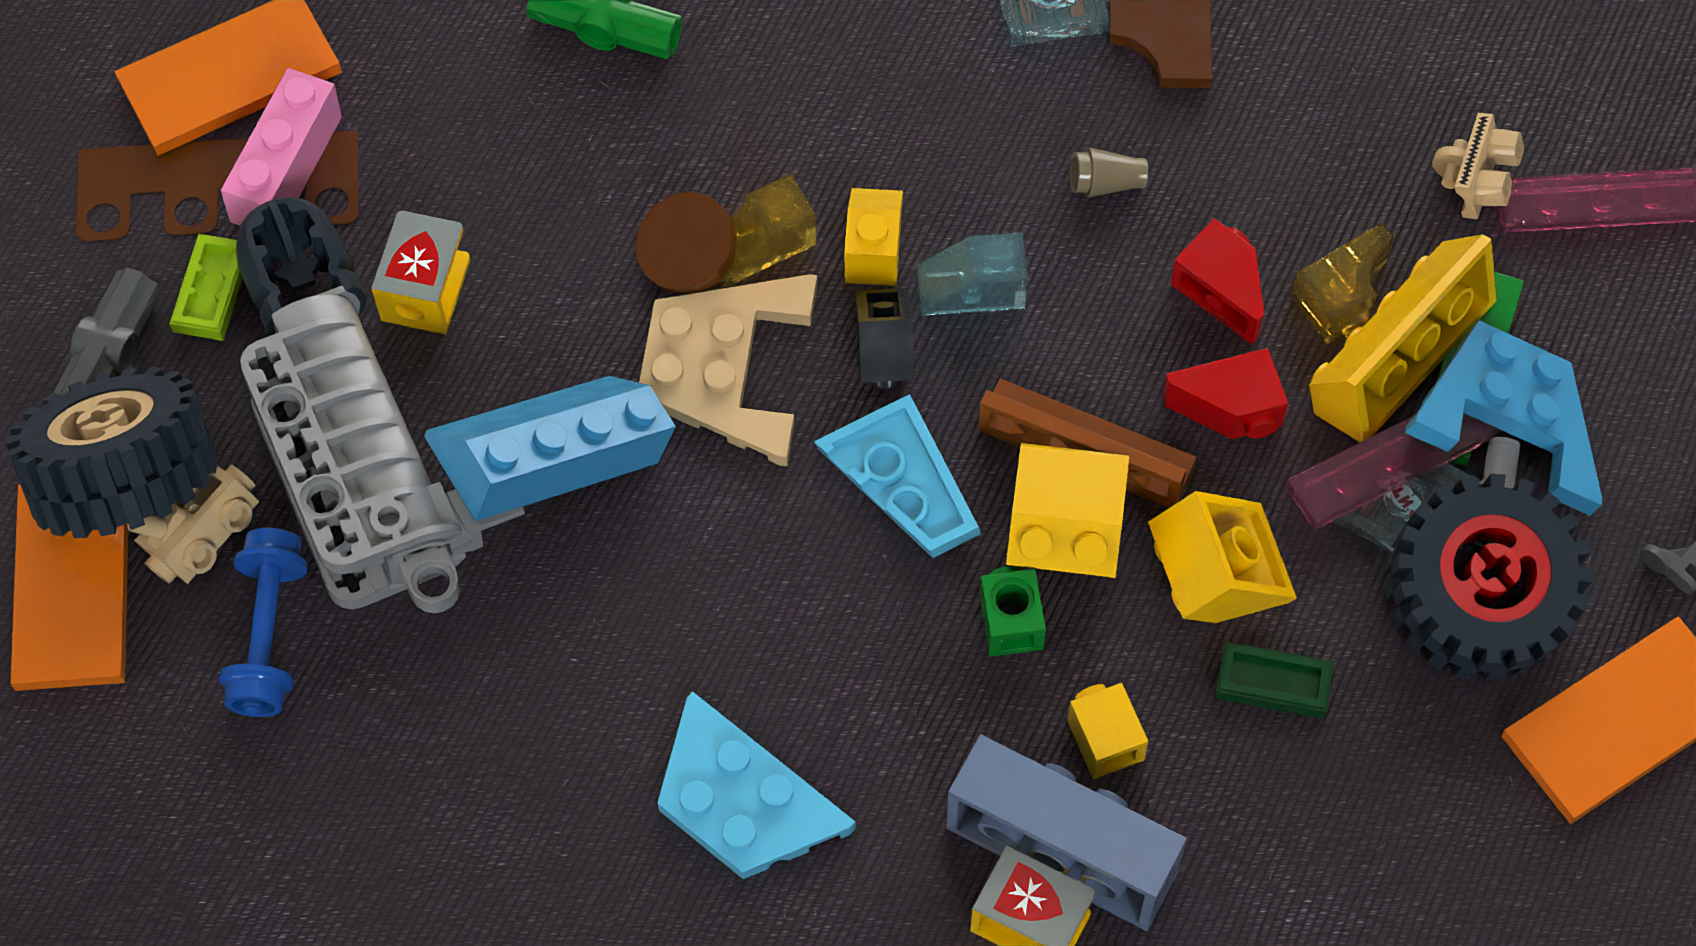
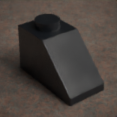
[856,288,914,388]

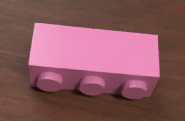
[221,68,342,226]

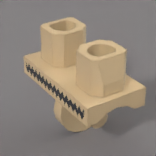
[1432,113,1524,219]

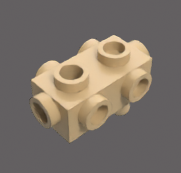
[127,465,259,584]

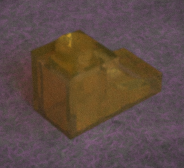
[721,174,816,287]
[1291,223,1394,344]

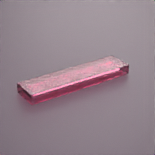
[1499,167,1696,233]
[1286,413,1500,530]

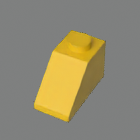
[844,188,903,286]

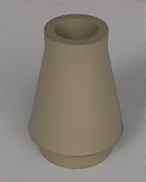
[1070,147,1148,198]

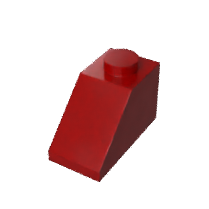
[1171,218,1264,345]
[1162,348,1288,439]

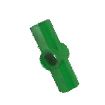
[526,0,683,60]

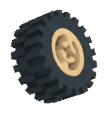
[6,367,218,538]

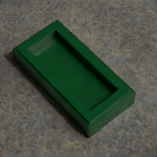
[1215,641,1334,719]

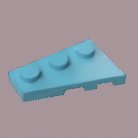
[814,394,981,558]

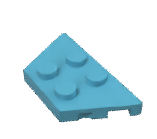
[657,691,856,879]

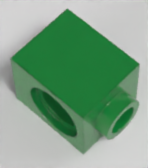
[979,566,1046,657]

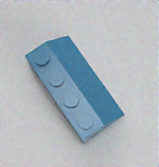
[424,376,676,522]

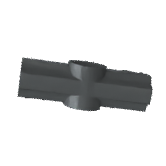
[53,267,161,395]

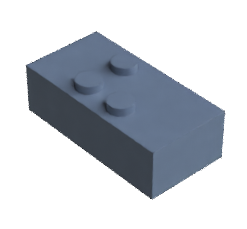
[946,734,1187,931]

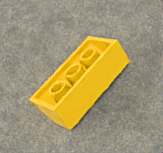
[1309,234,1497,445]

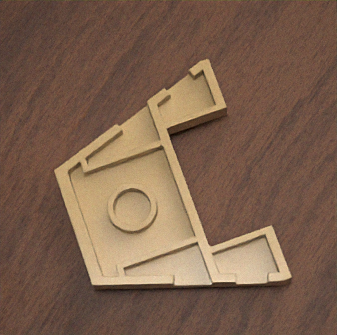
[639,274,817,466]

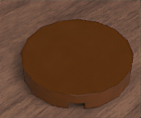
[636,191,738,294]

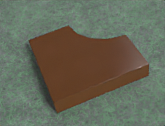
[1109,0,1212,89]

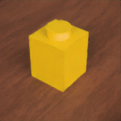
[1067,683,1148,779]

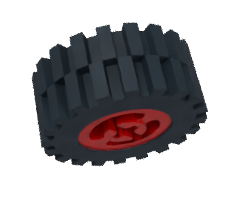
[1384,473,1594,681]

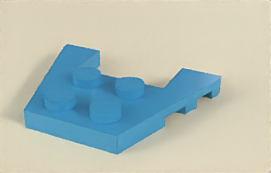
[1405,321,1602,516]

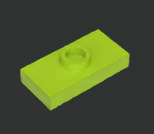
[169,233,243,341]

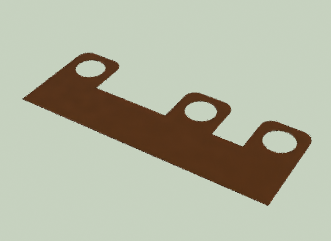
[76,130,359,241]

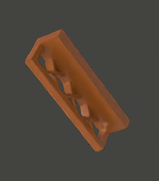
[978,378,1197,508]

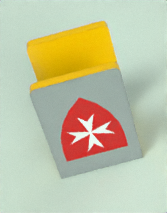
[371,211,470,335]
[970,845,1095,946]

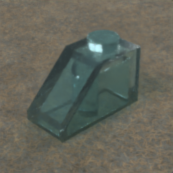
[917,232,1028,315]

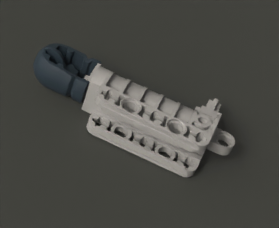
[235,197,525,613]

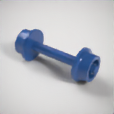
[218,528,308,717]

